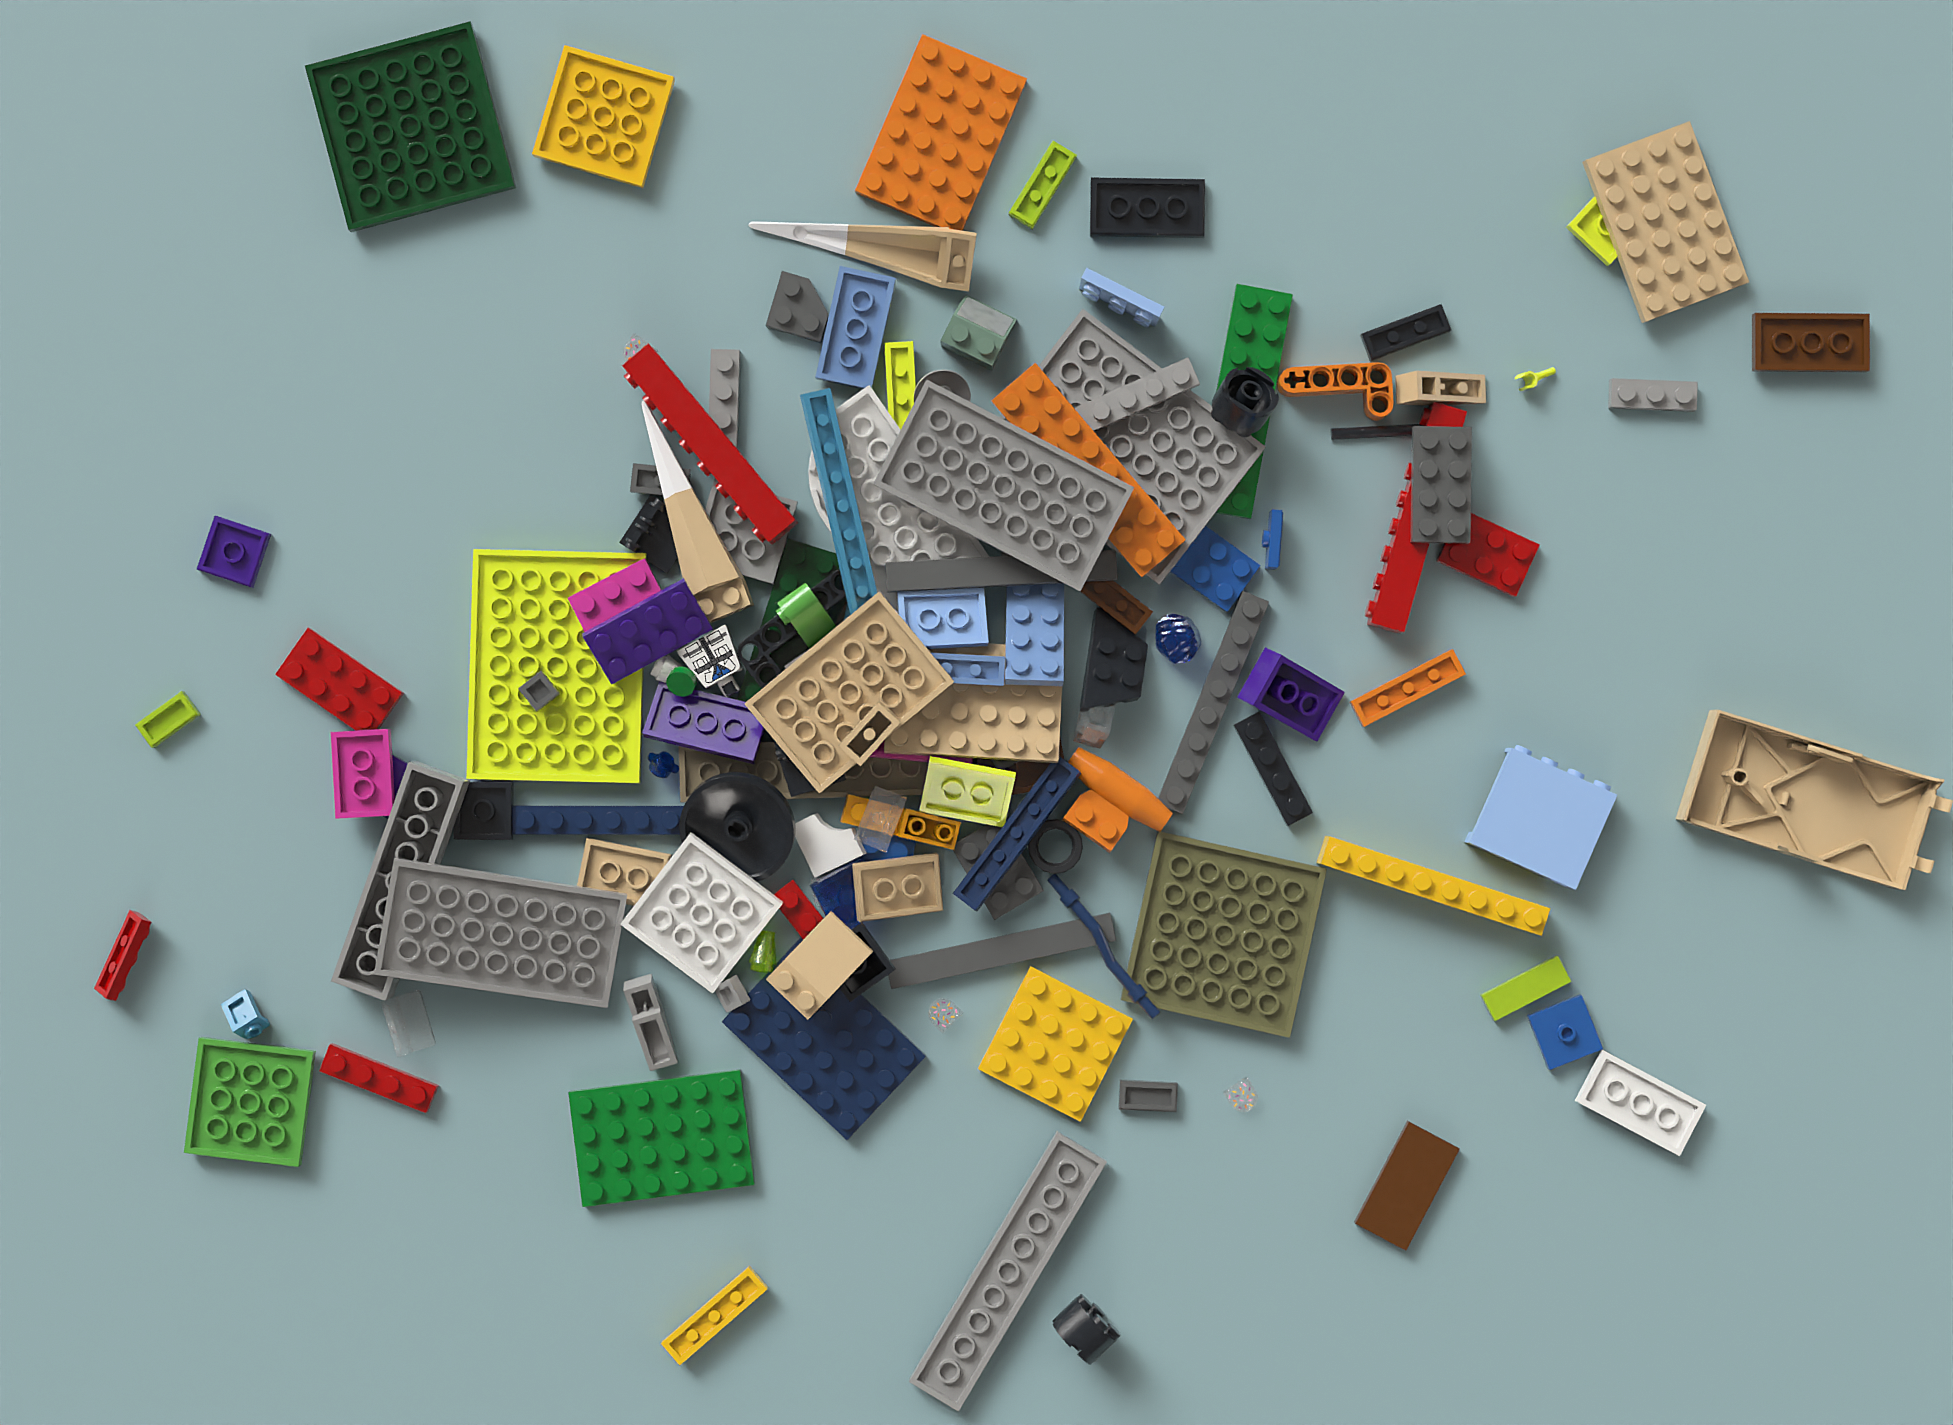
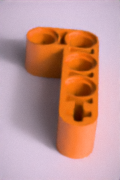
[1277,362,1394,421]

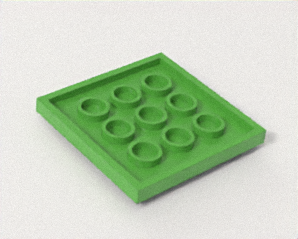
[184,1037,316,1167]

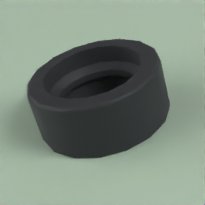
[1028,819,1083,874]

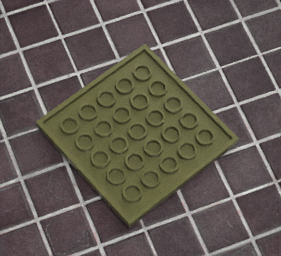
[1120,831,1327,1038]

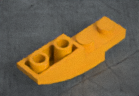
[840,794,961,850]

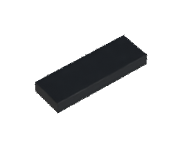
[1360,304,1451,362]

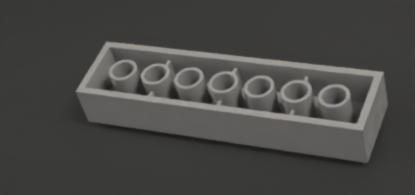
[331,761,470,1001]

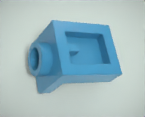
[221,989,270,1040]

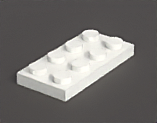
[1575,1050,1706,1156]

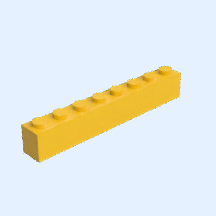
[1316,836,1551,936]

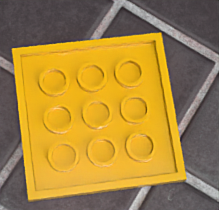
[532,45,675,188]
[978,966,1133,1122]

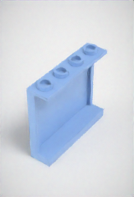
[1465,745,1617,890]

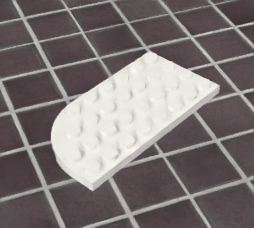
[808,385,989,613]

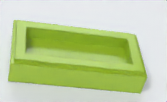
[135,691,201,748]

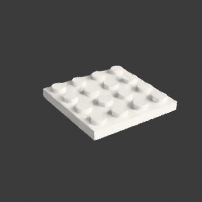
[620,833,783,994]

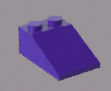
[1237,647,1345,742]

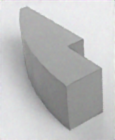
[623,974,678,1071]

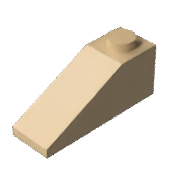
[1395,371,1486,406]

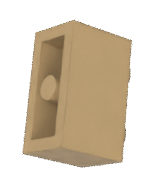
[839,700,901,766]

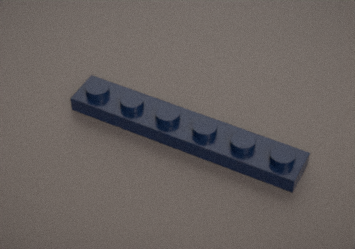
[952,756,1081,912]
[512,805,684,835]

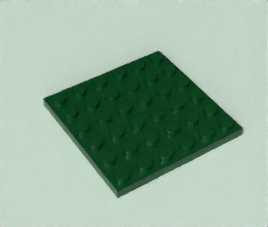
[305,21,516,233]

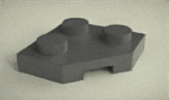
[766,271,829,343]

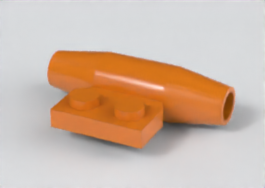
[1063,747,1173,853]

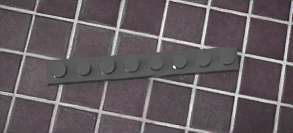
[1158,591,1269,814]

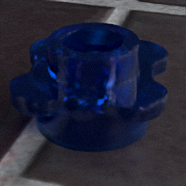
[647,751,679,778]

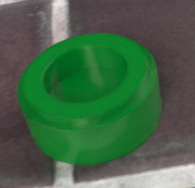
[666,667,697,696]

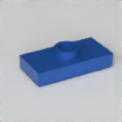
[1262,509,1283,570]

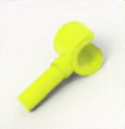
[1515,367,1556,391]

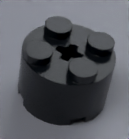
[1211,367,1279,437]
[1052,1294,1121,1365]

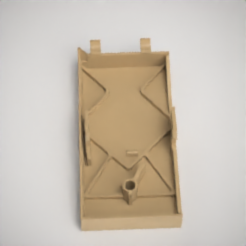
[1676,709,1953,890]

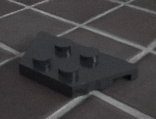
[1079,607,1148,712]

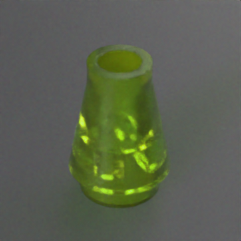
[748,930,777,973]

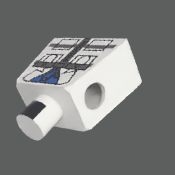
[677,625,743,697]

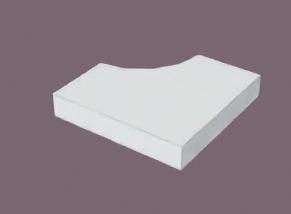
[795,813,866,877]

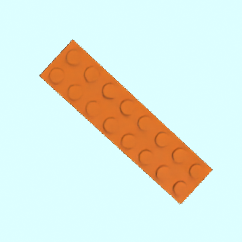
[991,363,1186,577]

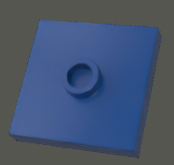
[1526,994,1603,1070]

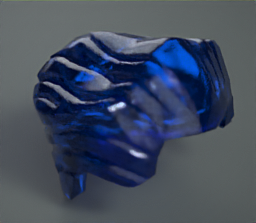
[1155,614,1201,664]

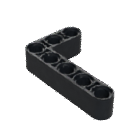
[737,569,846,689]

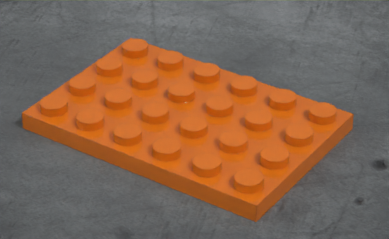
[855,34,1027,231]

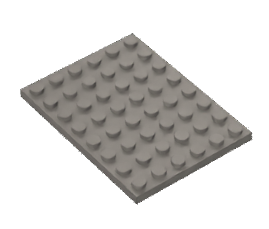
[1000,309,1266,585]

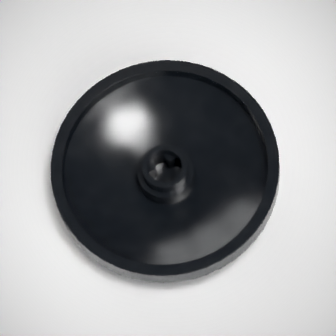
[679,772,796,882]

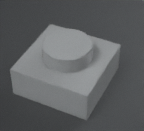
[715,975,750,1013]

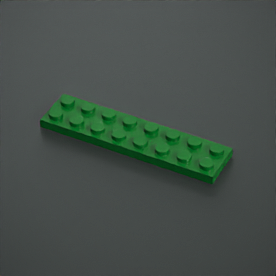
[1216,284,1293,519]

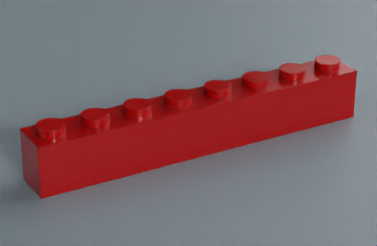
[622,343,799,545]
[1365,402,1467,634]

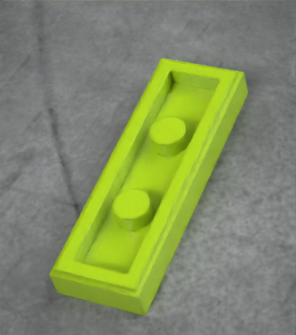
[1008,141,1077,230]
[1480,955,1571,1021]

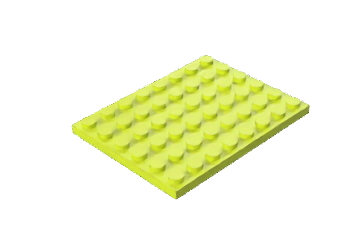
[466,549,647,783]

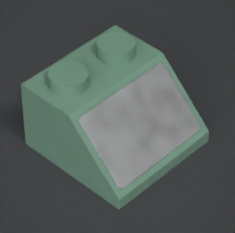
[940,295,1017,371]

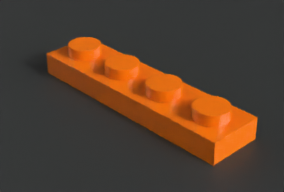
[1350,649,1466,727]

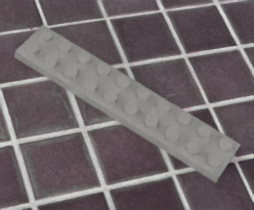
[909,1131,1107,1412]

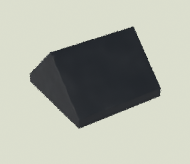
[839,922,896,1002]

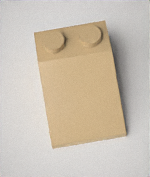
[766,911,873,1019]

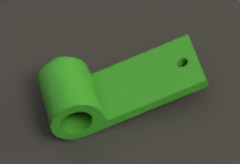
[776,583,836,649]

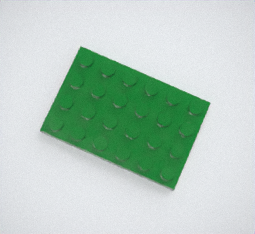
[568,1069,755,1207]

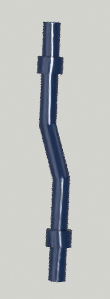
[1047,874,1161,1020]

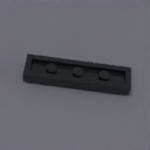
[1233,712,1313,826]

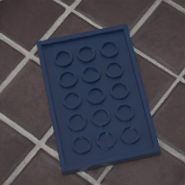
[722,937,926,1140]

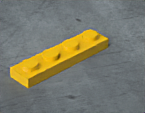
[661,1265,768,1365]

